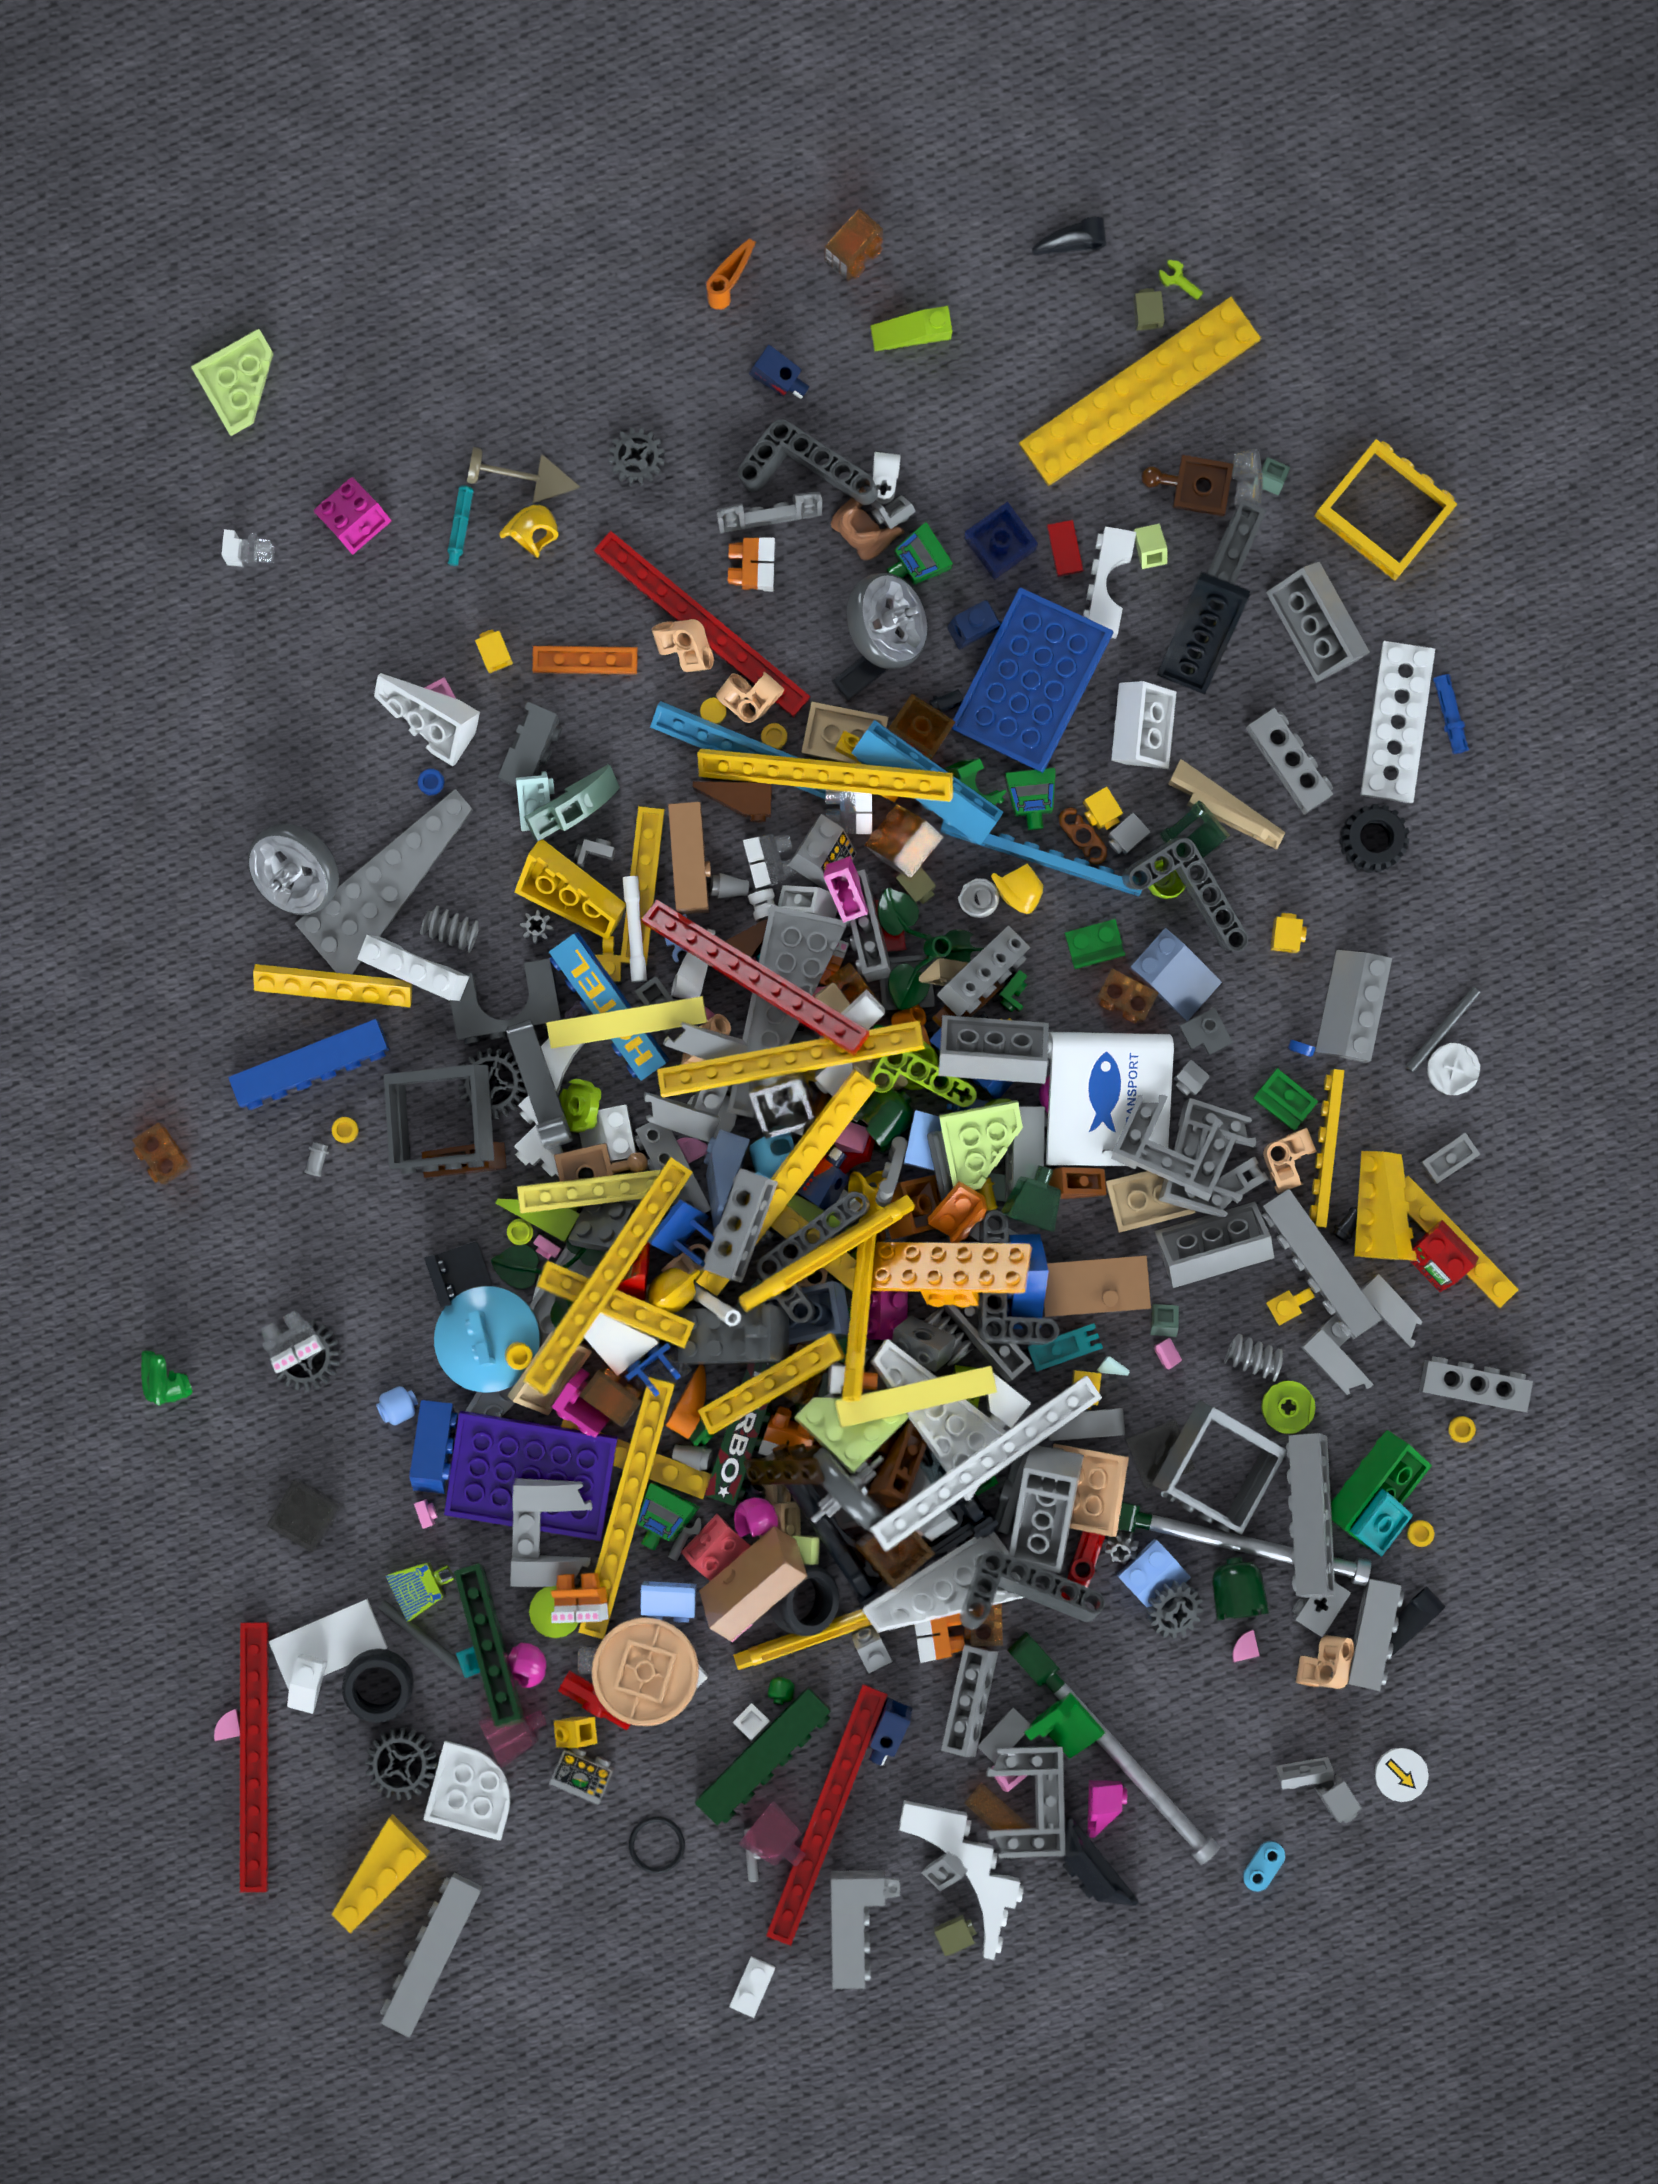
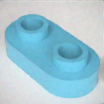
[1243,1841,1285,1891]

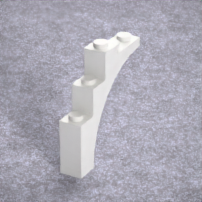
[514,1039,585,1177]
[899,1800,1024,1960]

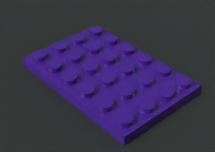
[444,1411,618,1541]

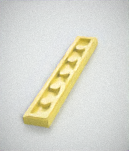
[546,996,707,1049]
[517,1169,679,1213]
[835,1366,997,1427]

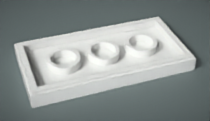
[268,1599,388,1690]

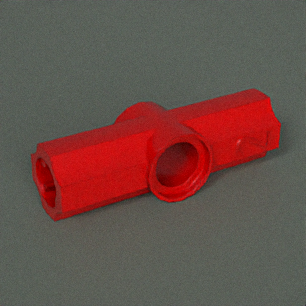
[1061,1531,1106,1600]
[558,1670,631,1731]

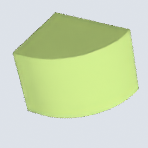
[1134,524,1167,569]
[791,1536,820,1565]

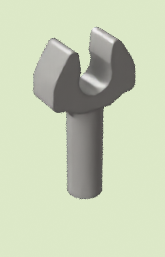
[668,1517,701,1561]

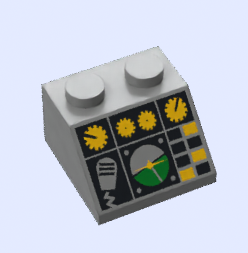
[788,814,857,892]
[549,1748,614,1805]

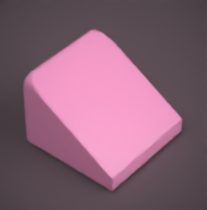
[834,1122,869,1153]
[1153,1338,1182,1370]

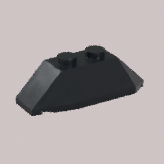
[1062,1815,1140,1906]

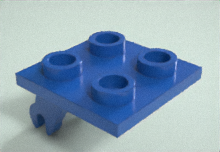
[648,1199,714,1267]
[625,1343,681,1397]

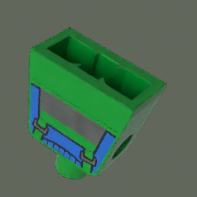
[887,522,953,585]
[1004,768,1056,831]
[637,1483,700,1550]

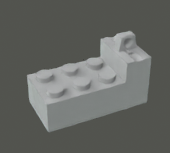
[1009,1445,1084,1573]
[831,1870,900,1989]

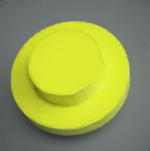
[507,1219,533,1245]

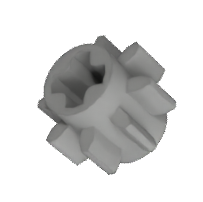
[520,910,554,944]
[1105,1529,1139,1565]

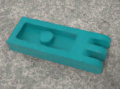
[1027,1323,1103,1372]

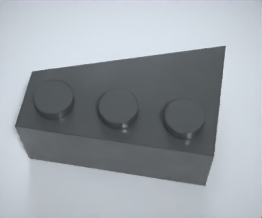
[498,701,562,788]

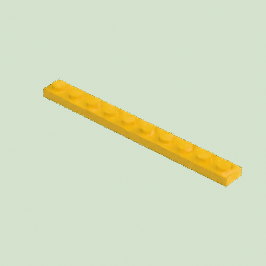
[697,749,953,802]
[657,1021,925,1098]
[695,1069,877,1296]
[522,1157,693,1395]
[578,1376,675,1639]

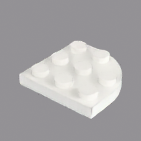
[423,1740,510,1841]

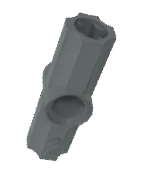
[995,1455,1028,1535]

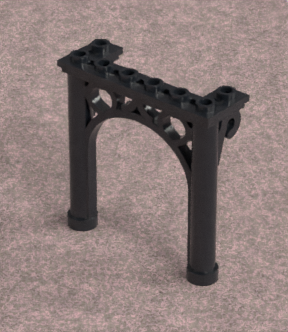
[784,1417,999,1610]

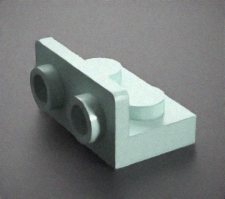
[516,771,554,831]

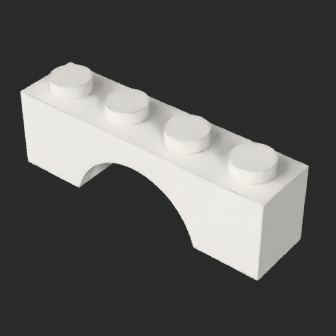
[1083,526,1136,638]
[357,935,470,1001]

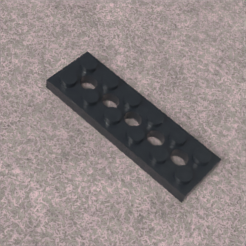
[1157,571,1252,694]

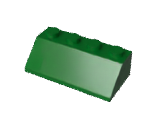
[1331,1430,1432,1549]

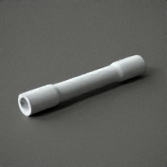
[623,876,647,983]
[693,1281,740,1326]

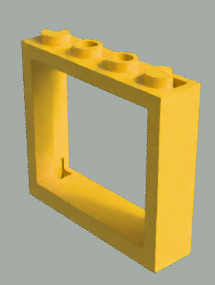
[1314,439,1457,581]

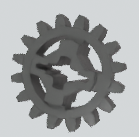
[608,428,665,486]
[1146,1581,1203,1639]

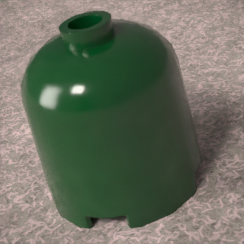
[850,1088,914,1154]
[1212,1557,1269,1620]

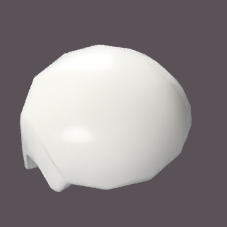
[958,878,1000,918]

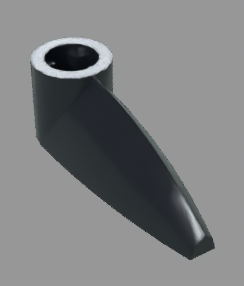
[1032,216,1106,255]
[1390,1587,1445,1657]

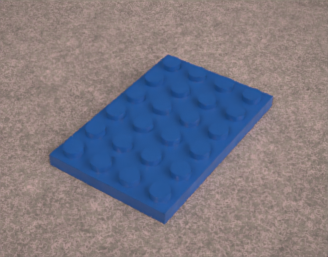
[949,587,1114,773]

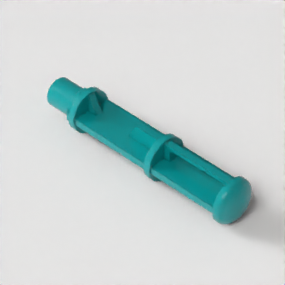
[447,486,474,566]

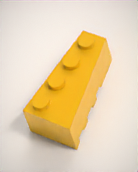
[515,839,626,940]
[1354,1151,1417,1261]
[332,1814,430,1933]

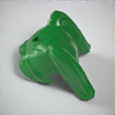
[141,1350,193,1406]

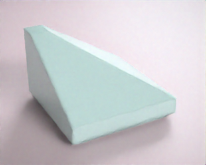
[1097,1356,1130,1376]

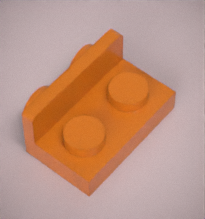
[927,1181,987,1243]

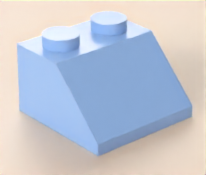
[903,1110,942,1171]
[1116,1538,1191,1608]
[641,1581,697,1622]

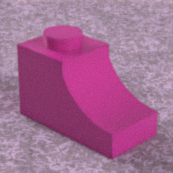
[823,856,868,923]

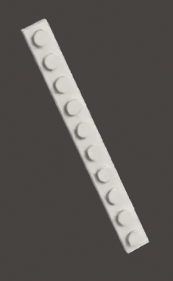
[870,1376,1102,1551]

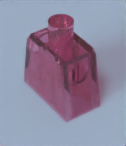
[478,1706,547,1768]
[738,1801,806,1867]

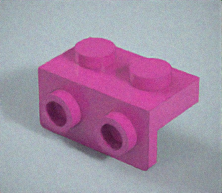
[866,1291,908,1340]

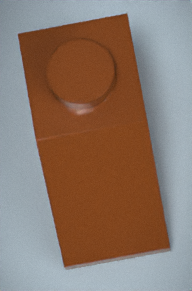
[1044,1167,1107,1199]

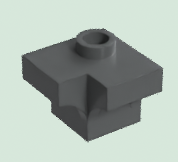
[1179,1008,1233,1056]

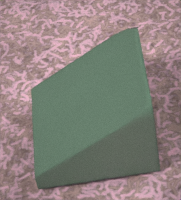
[1255,457,1291,495]
[1150,1304,1179,1337]

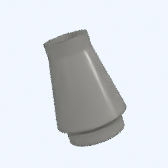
[710,873,749,899]
[672,1444,713,1472]

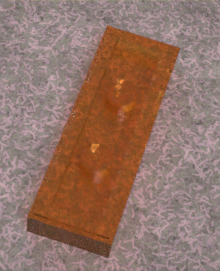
[964,1782,1032,1830]

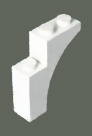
[815,989,885,1096]

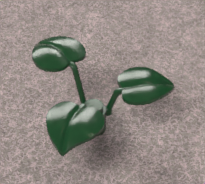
[877,888,984,1010]
[491,1233,607,1340]

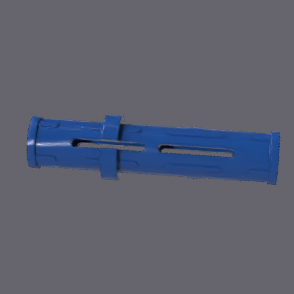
[1433,674,1469,754]

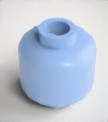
[376,1386,418,1425]

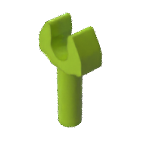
[1158,260,1204,301]

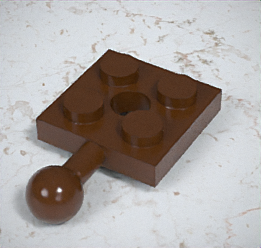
[1141,455,1234,517]

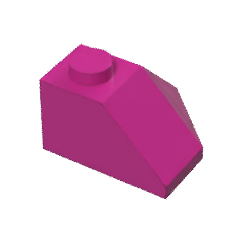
[1087,1780,1127,1838]

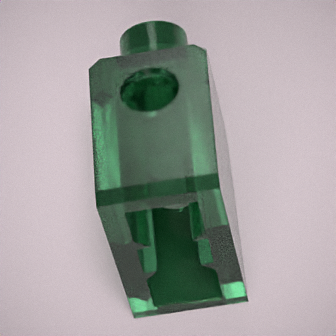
[1001,1165,1061,1232]

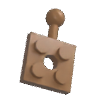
[554,1143,648,1181]

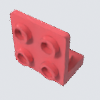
[681,1514,751,1581]

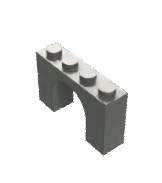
[450,958,562,1045]

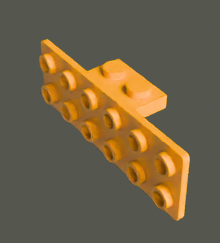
[871,1242,1032,1307]

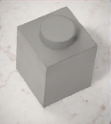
[1108,813,1150,855]

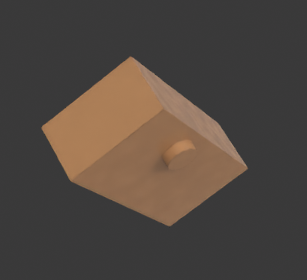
[668,802,711,915]
[1043,1256,1151,1317]
[699,1526,807,1641]

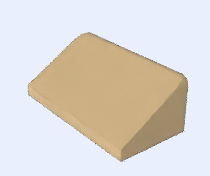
[919,958,968,986]

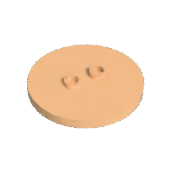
[592,1618,699,1726]

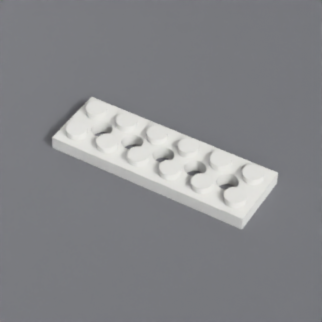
[1360,641,1435,803]

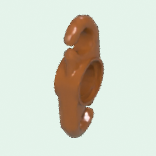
[1059,808,1108,865]

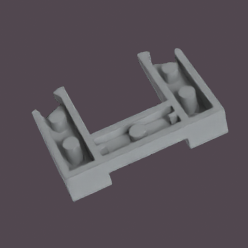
[716,492,822,533]
[643,1022,748,1142]
[1111,1095,1236,1201]
[1158,1098,1256,1217]
[1301,1274,1422,1395]
[510,1478,592,1587]
[986,1746,1065,1858]

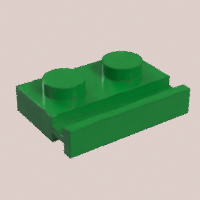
[1064,919,1125,970]
[1252,1068,1318,1131]

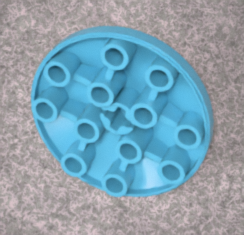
[434,1286,540,1393]

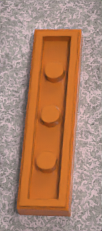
[532,646,638,674]

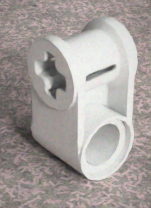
[872,452,901,504]

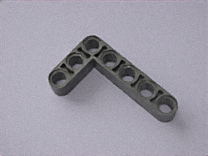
[738,419,878,505]
[1122,838,1248,951]
[506,1019,573,1150]
[757,1192,870,1323]
[978,1210,1059,1345]
[960,1550,1105,1629]

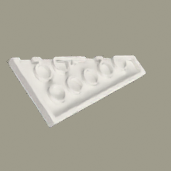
[870,1339,1006,1501]
[862,1532,1024,1632]

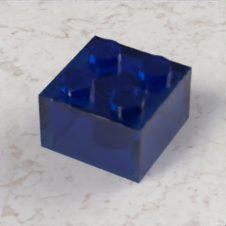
[964,501,1038,580]

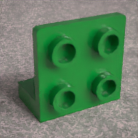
[1024,1692,1105,1758]

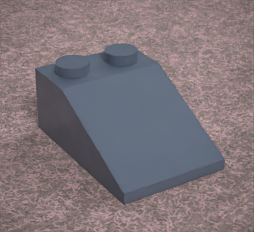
[1128,927,1222,1021]
[704,1129,750,1228]
[760,1281,850,1347]

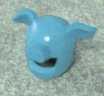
[749,1128,794,1179]

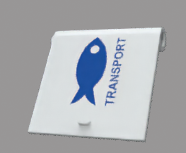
[1046,1032,1174,1166]

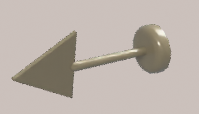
[467,447,580,504]

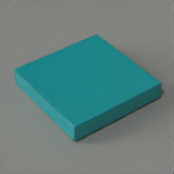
[1350,1489,1413,1557]

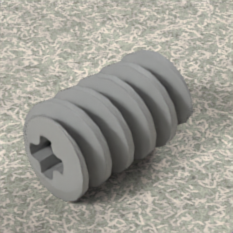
[420,905,479,953]
[924,1307,974,1367]
[1224,1334,1283,1382]

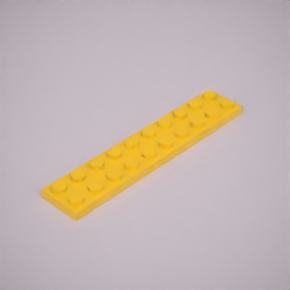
[1019,297,1261,486]

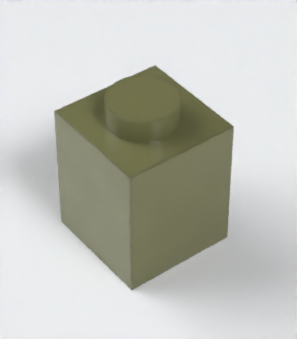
[1133,288,1165,331]
[896,861,936,904]
[934,1915,977,1957]

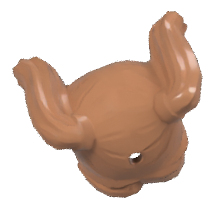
[831,487,904,560]

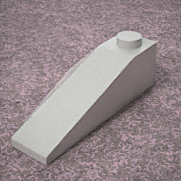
[374,673,480,766]

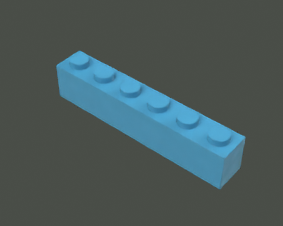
[851,720,1003,845]

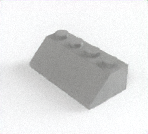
[1266,562,1370,683]
[1315,950,1392,1063]
[938,1015,1049,1084]
[1155,1202,1274,1288]

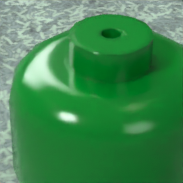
[767,1677,795,1706]

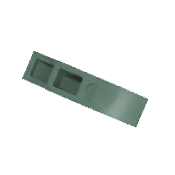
[524,764,620,841]

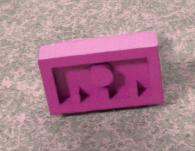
[314,478,391,555]
[552,1368,610,1437]

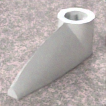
[671,929,715,999]

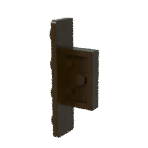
[743,1443,825,1485]

